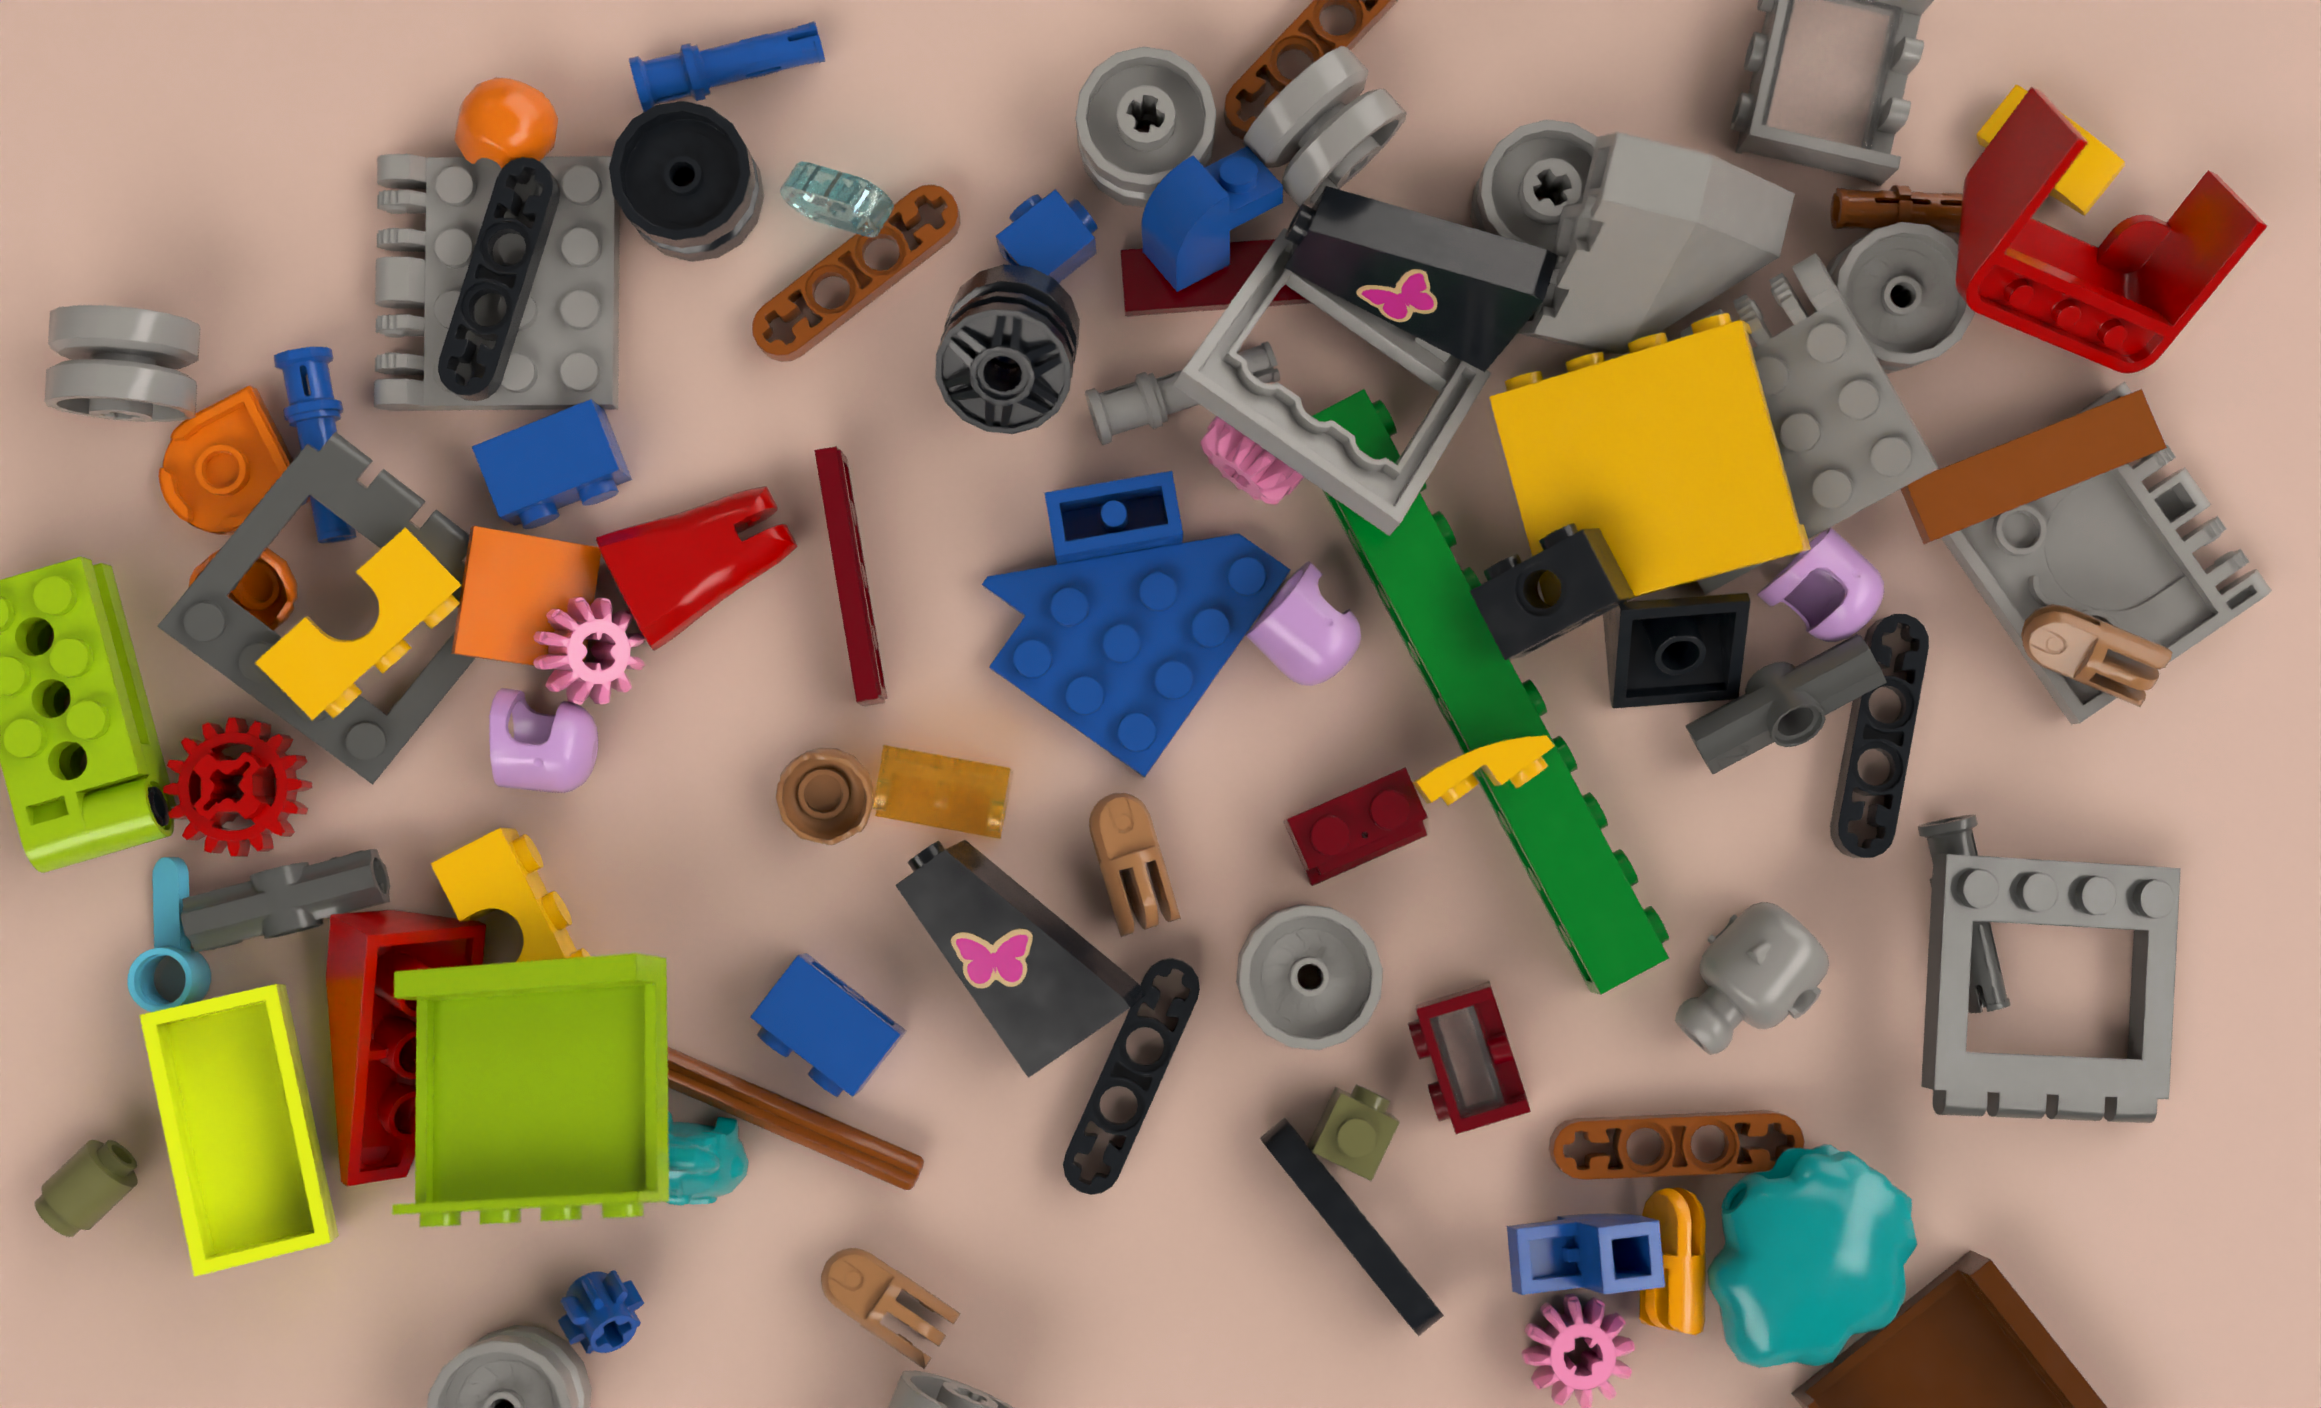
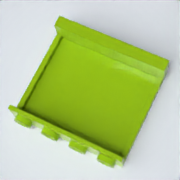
[392,953,669,1227]

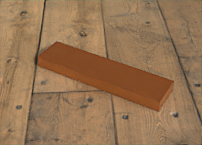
[1901,389,2167,545]

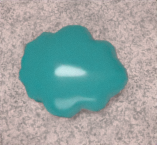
[1707,1144,1917,1368]

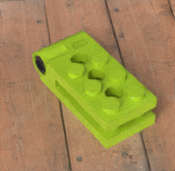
[0,556,176,873]

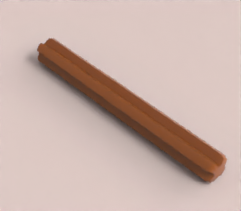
[668,1047,924,1190]

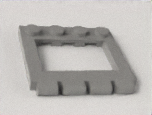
[1173,228,1491,536]

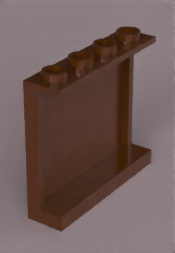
[1791,1250,2108,1408]

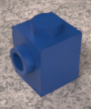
[996,189,1098,283]

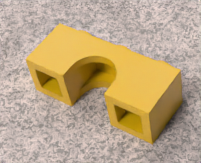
[255,527,461,720]
[430,827,590,962]

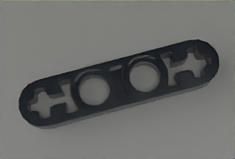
[438,157,560,401]
[1830,614,1929,858]
[1063,958,1200,1195]
[1260,1118,1444,1336]

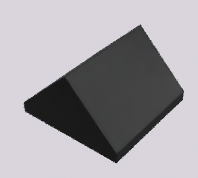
[1603,593,1751,709]

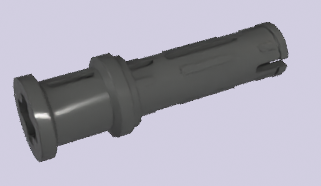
[1918,815,2011,1013]

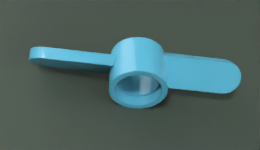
[127,857,211,1012]

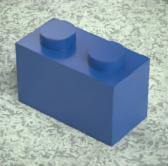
[472,399,632,529]
[1044,471,1183,564]
[750,953,907,1097]

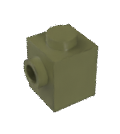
[1308,1084,1400,1181]

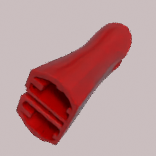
[596,486,798,651]

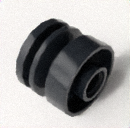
[935,264,1080,434]

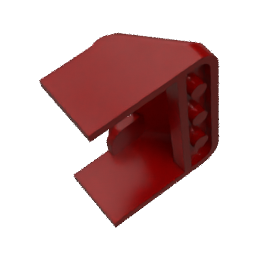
[1955,87,2267,373]

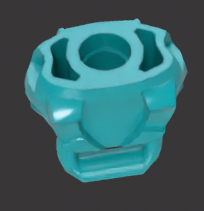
[667,1111,749,1206]

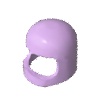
[1757,527,1884,642]
[1246,561,1361,686]
[489,688,598,793]

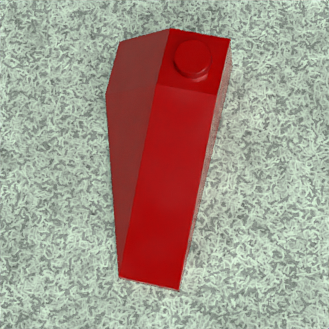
[326,910,486,1186]

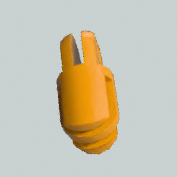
[1639,1187,1706,1335]

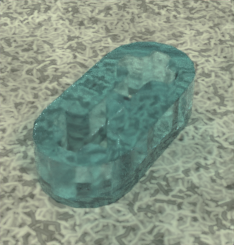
[780,161,894,238]

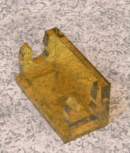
[873,745,1014,839]

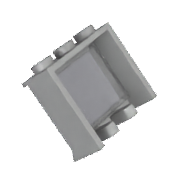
[1731,0,1934,186]

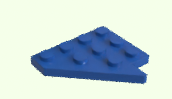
[982,533,1291,778]

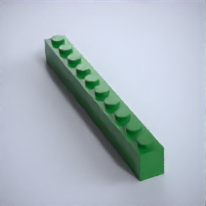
[1312,389,1669,995]

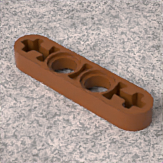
[1224,0,1398,140]
[752,185,961,362]
[1549,1110,1805,1180]

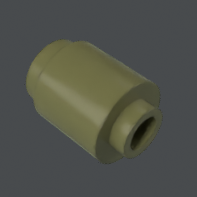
[35,1140,138,1237]

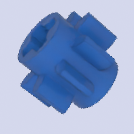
[558,1270,644,1354]

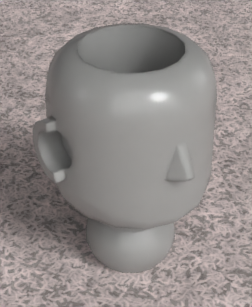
[1675,902,1829,1055]

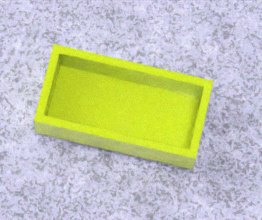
[140,984,339,1277]

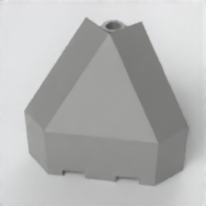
[1518,132,1795,354]

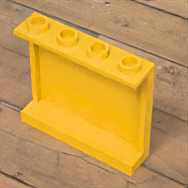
[1489,313,1811,606]

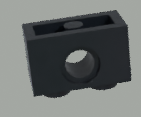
[1470,523,1635,661]

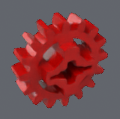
[163,717,312,857]

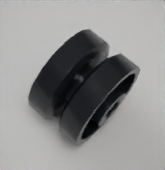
[609,101,764,262]

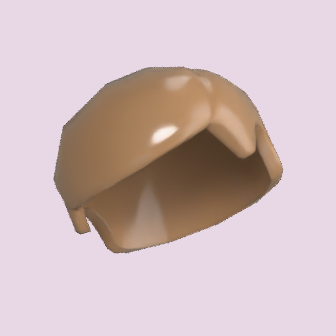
[775,748,875,846]

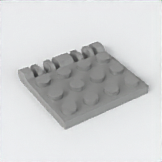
[374,154,620,411]
[1668,253,1939,595]
[1941,382,2272,725]

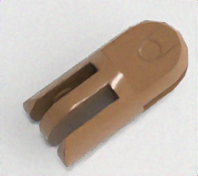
[2021,604,2173,707]
[1089,793,1181,937]
[821,1248,961,1369]

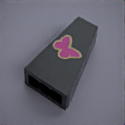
[1284,186,1558,372]
[896,840,1146,1078]

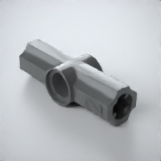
[1685,634,1887,774]
[180,849,391,952]

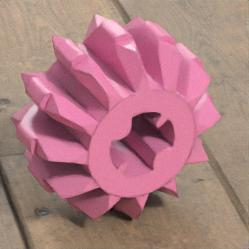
[1200,416,1304,505]
[533,597,645,705]
[1522,1294,1635,1408]

